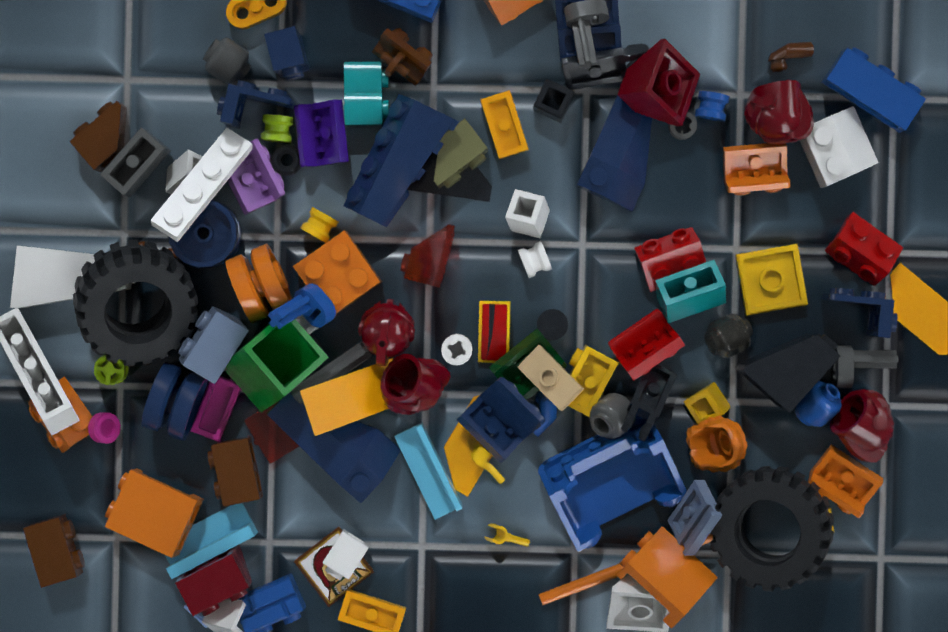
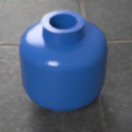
[795,381,842,427]

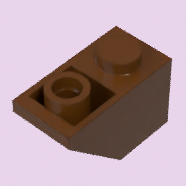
[69,101,127,172]

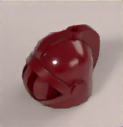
[744,80,814,145]
[358,299,415,366]
[381,354,451,415]
[830,389,894,463]

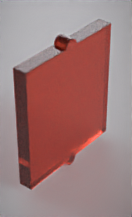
[244,402,299,464]

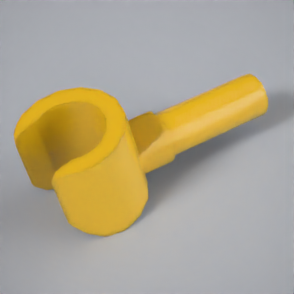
[471,444,505,484]
[484,523,530,547]

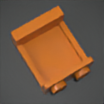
[105,468,204,558]
[617,526,718,629]

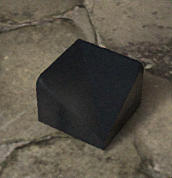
[533,78,575,123]

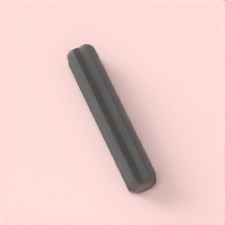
[291,342,372,404]

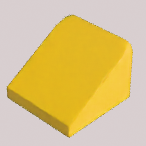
[683,382,730,425]

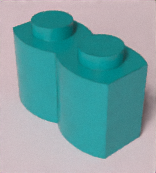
[344,62,389,126]

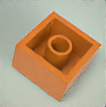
[293,230,382,314]

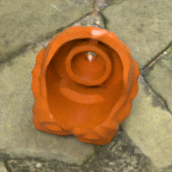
[686,415,748,473]

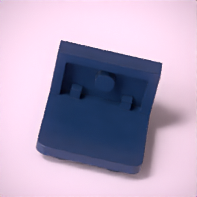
[217,80,295,129]
[821,288,898,338]
[456,377,545,463]

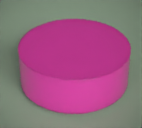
[88,412,121,444]

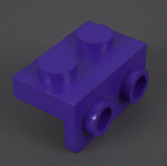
[294,99,349,167]

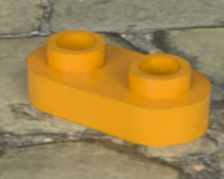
[226,0,287,29]

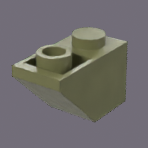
[434,118,489,189]

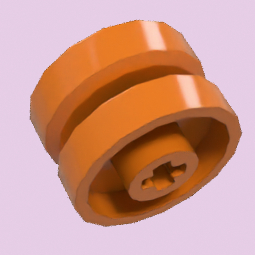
[225,243,292,323]

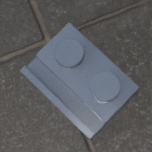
[667,480,722,556]

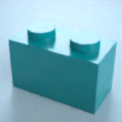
[655,260,726,323]

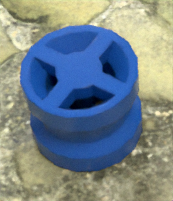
[695,91,730,122]

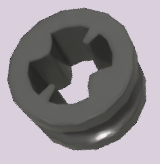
[668,112,697,140]

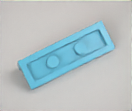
[394,422,463,520]
[165,503,258,579]

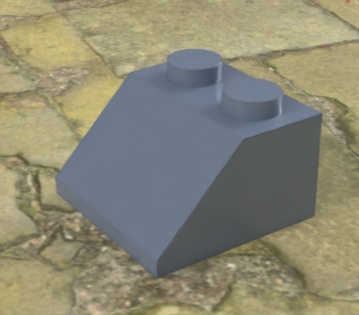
[178,306,249,384]

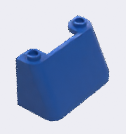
[538,416,687,552]

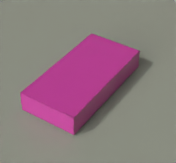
[191,375,241,442]

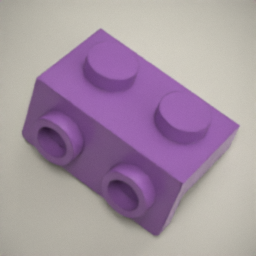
[227,138,285,215]

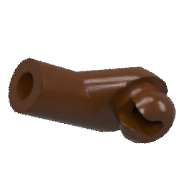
[768,42,814,72]

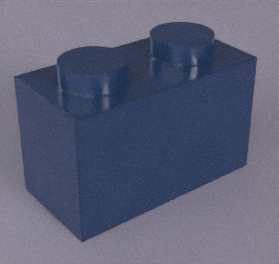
[264,26,310,81]

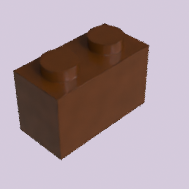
[208,436,263,507]
[23,514,85,588]

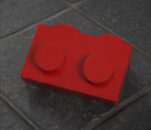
[825,212,904,286]
[634,227,706,292]
[608,309,685,381]

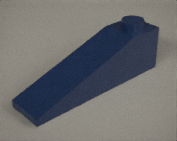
[576,94,652,212]
[267,392,401,503]

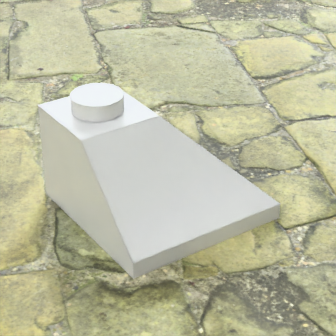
[606,574,669,632]

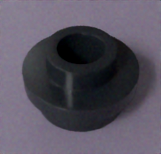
[271,145,301,176]

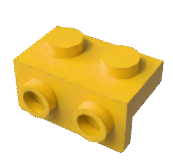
[568,345,619,417]

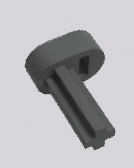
[564,0,610,69]
[831,345,898,389]

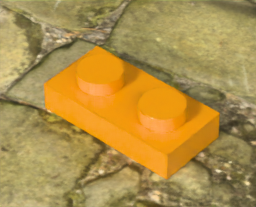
[480,90,529,160]
[337,589,406,632]

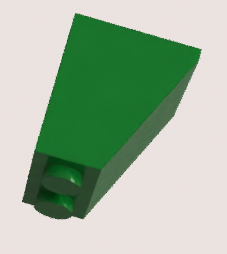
[224,319,329,413]

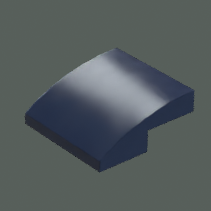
[555,0,622,61]

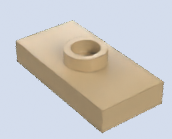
[518,345,584,411]

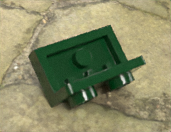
[489,328,567,400]

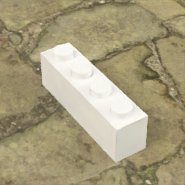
[0,307,80,435]

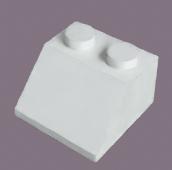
[800,106,879,188]

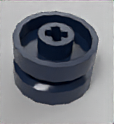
[168,200,242,268]
[141,362,208,441]

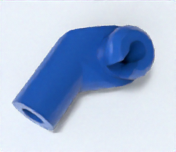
[533,391,557,437]

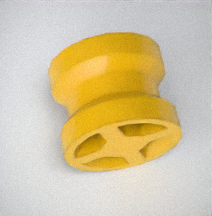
[300,207,339,243]

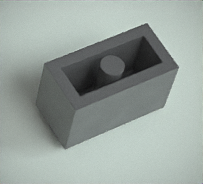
[100,127,171,197]

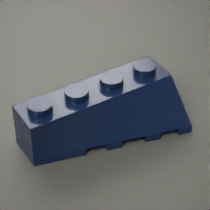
[343,94,459,227]

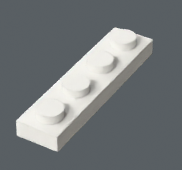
[151,128,253,242]

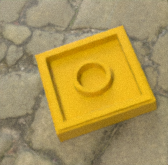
[735,244,808,316]

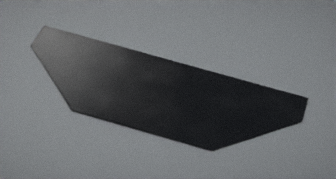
[407,152,492,202]

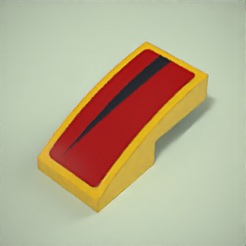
[478,301,511,363]

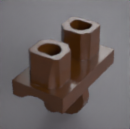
[372,28,433,86]

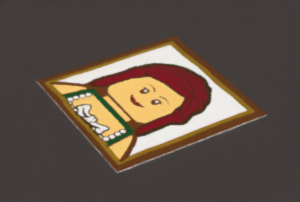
[294,526,374,607]

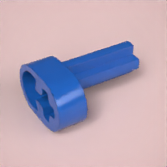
[268,283,336,329]

